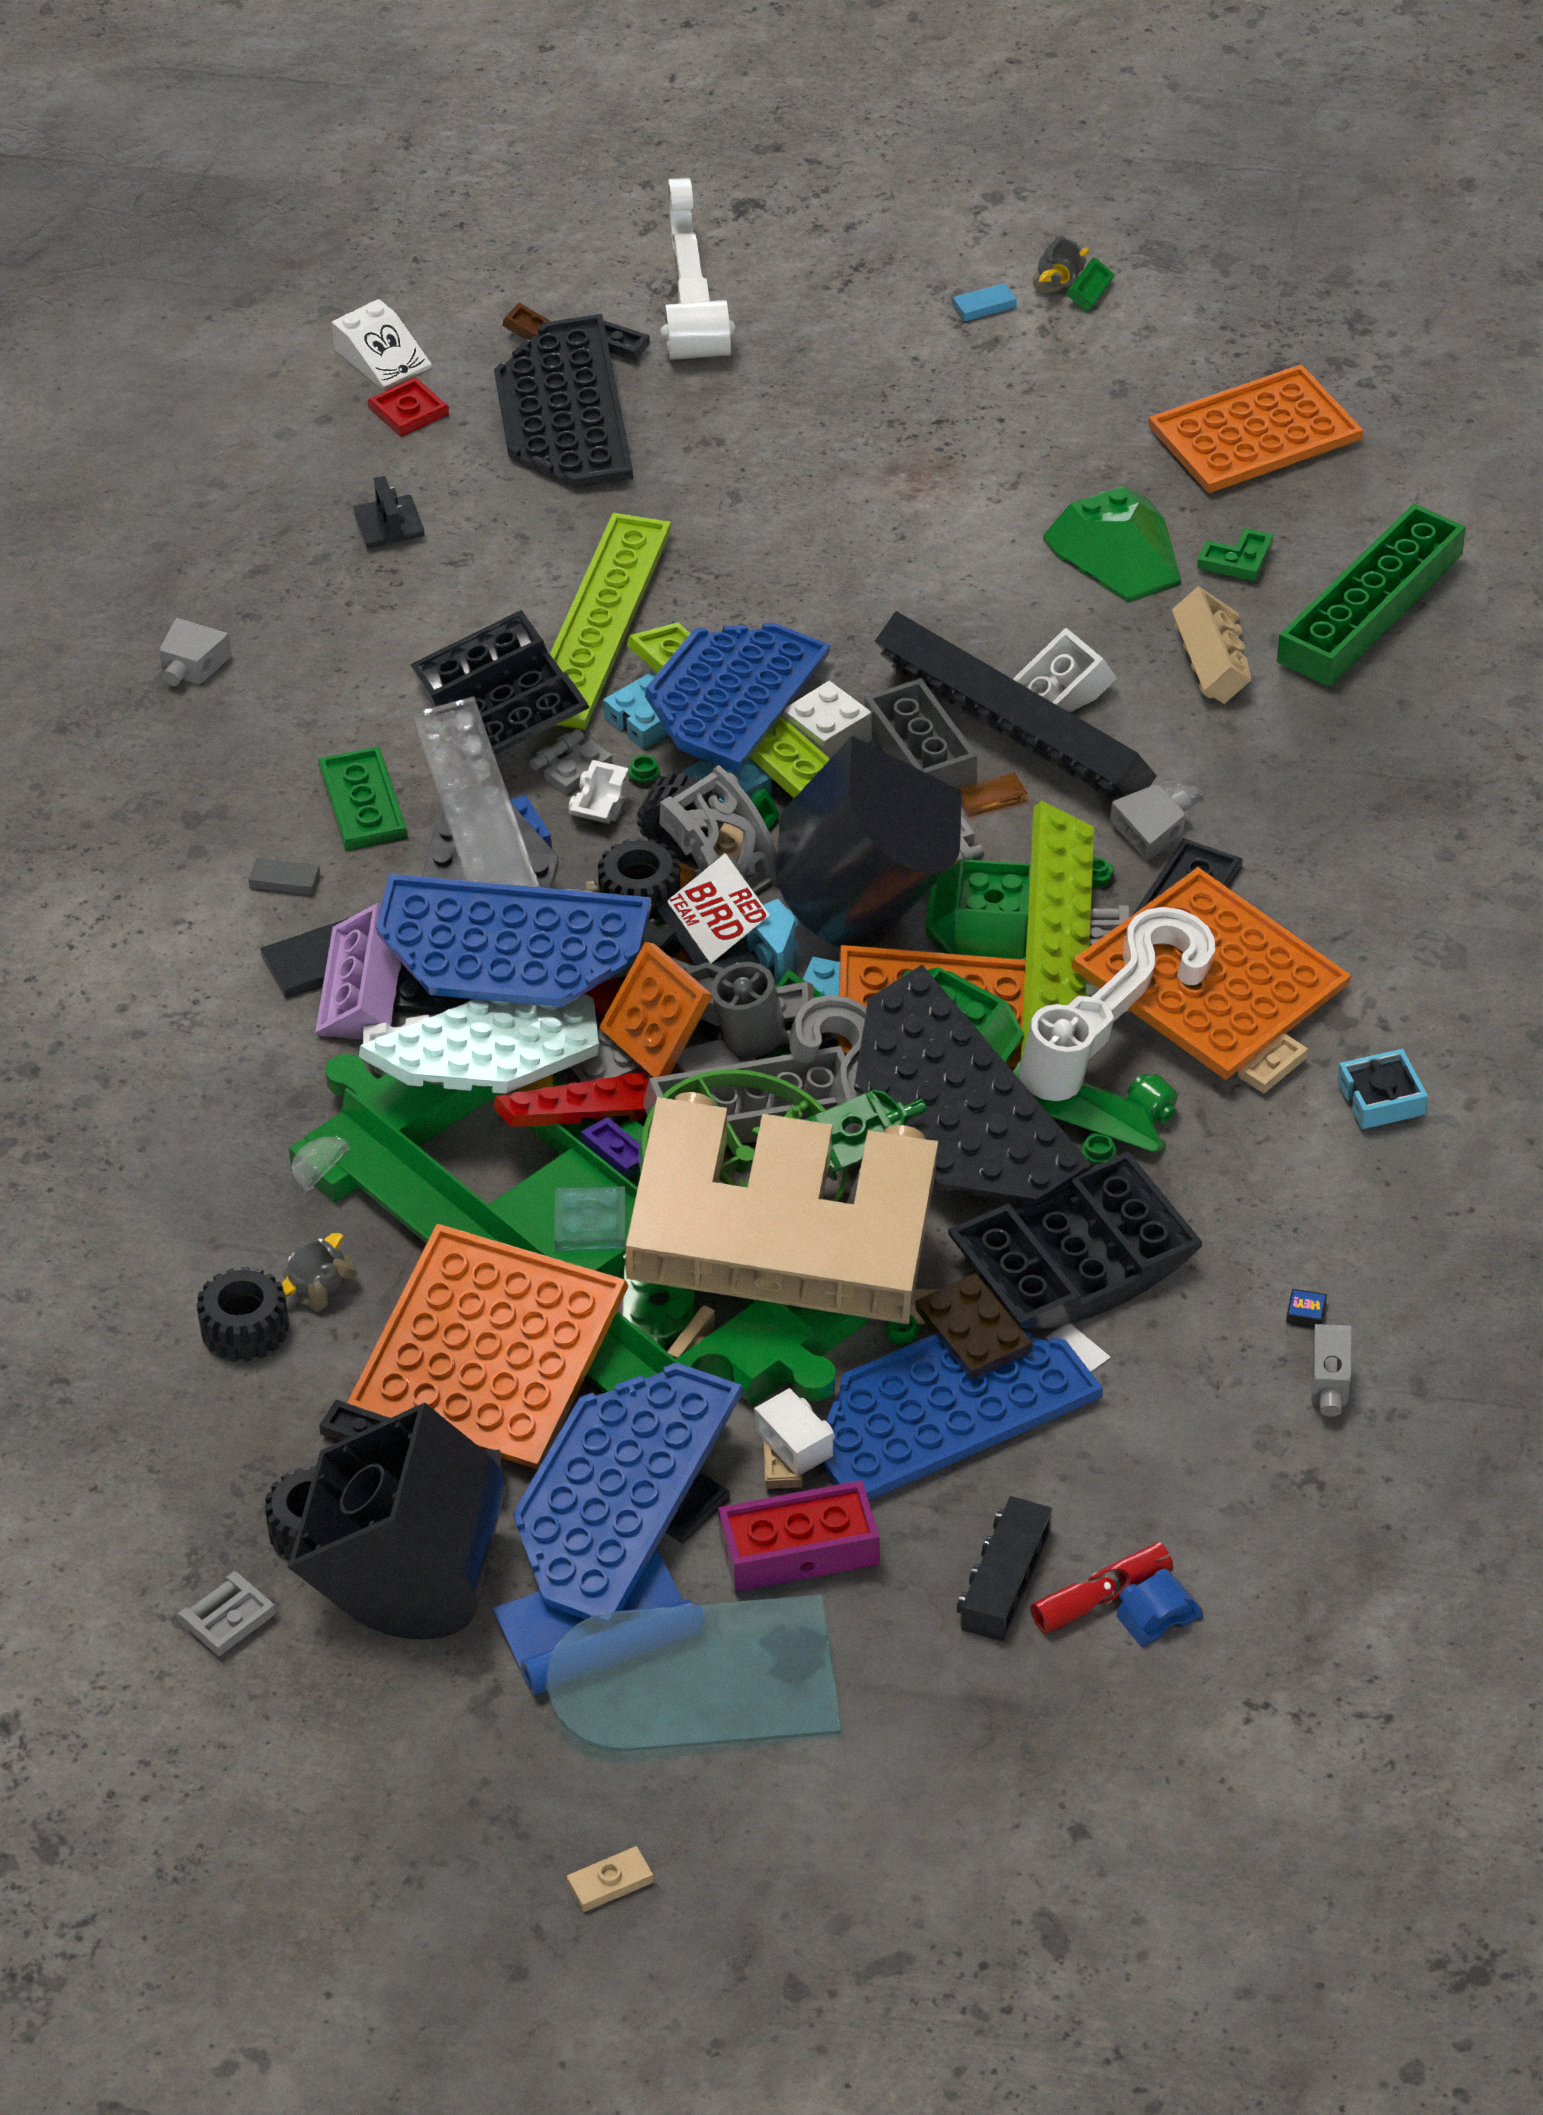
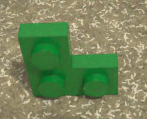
[1197,528,1274,581]

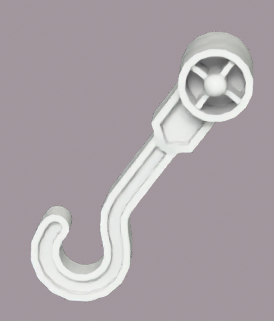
[660,178,735,360]
[1019,907,1215,1101]

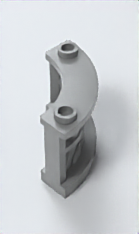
[659,766,778,895]

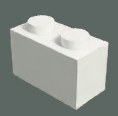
[754,1388,834,1476]

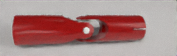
[1030,1542,1174,1634]

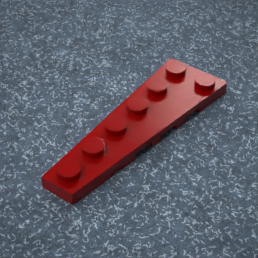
[493,1071,654,1127]

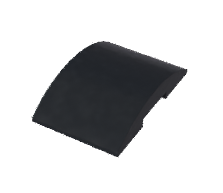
[410,610,589,765]
[948,1151,1202,1328]

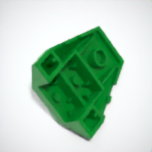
[1043,486,1181,602]

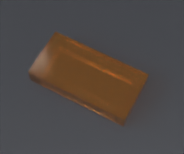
[957,773,1027,817]

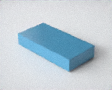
[952,283,1017,322]

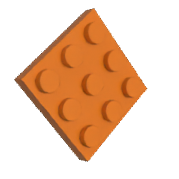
[599,942,713,1077]

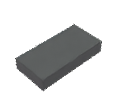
[248,858,320,895]

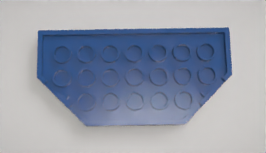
[645,623,831,773]
[376,874,651,1007]
[820,1331,1103,1501]
[513,1363,743,1628]

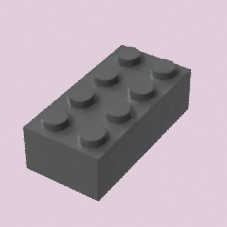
[864,678,977,790]

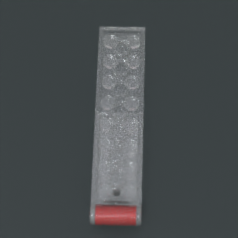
[412,697,540,887]

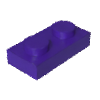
[581,1117,640,1179]

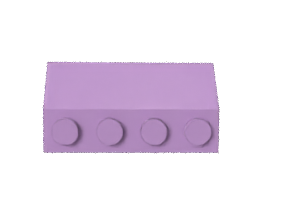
[315,903,401,1040]

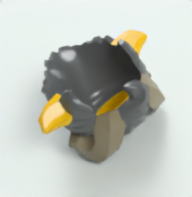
[1033,235,1090,293]
[281,1233,358,1312]

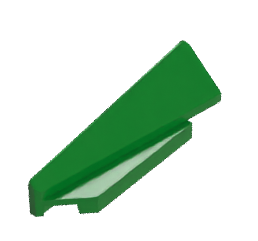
[1013,1061,1166,1152]

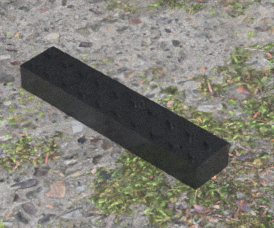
[875,611,1157,801]

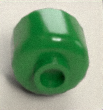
[1127,1074,1178,1124]

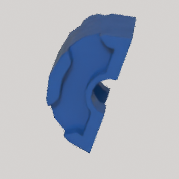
[1116,1569,1203,1647]

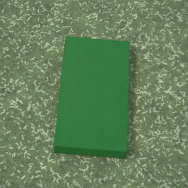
[318,746,408,851]

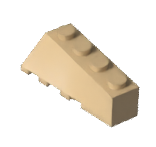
[1172,586,1251,704]

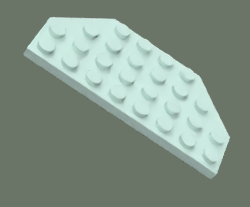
[359,994,599,1094]

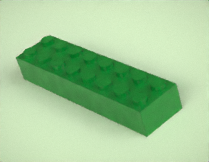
[1277,503,1466,687]

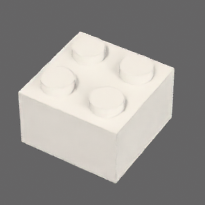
[782,681,872,759]

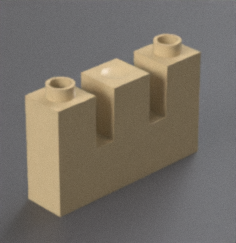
[626,1092,938,1324]

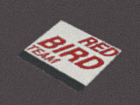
[657,853,770,966]

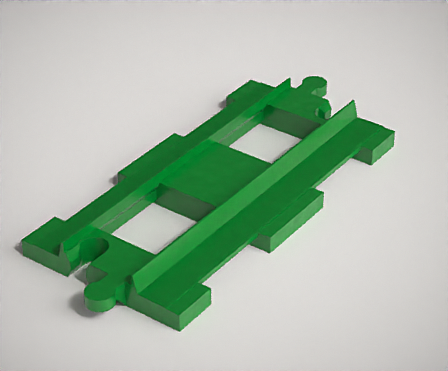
[289,1054,868,1406]

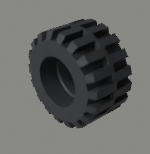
[637,773,724,860]
[598,838,681,921]
[197,1267,289,1362]
[264,1466,316,1561]

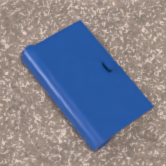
[493,1548,706,1696]

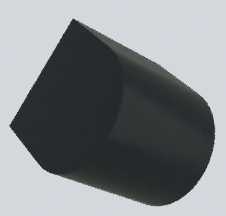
[776,736,962,947]
[288,1402,506,1640]

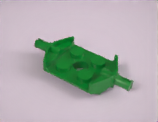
[805,1089,927,1181]
[623,1254,694,1349]

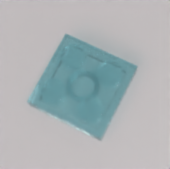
[554,1186,626,1250]

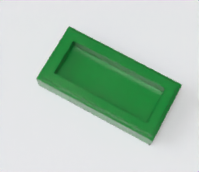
[1065,257,1115,312]

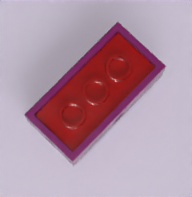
[718,1480,880,1592]

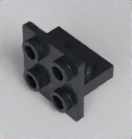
[353,476,425,547]

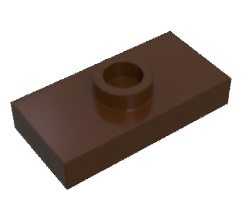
[502,303,550,340]

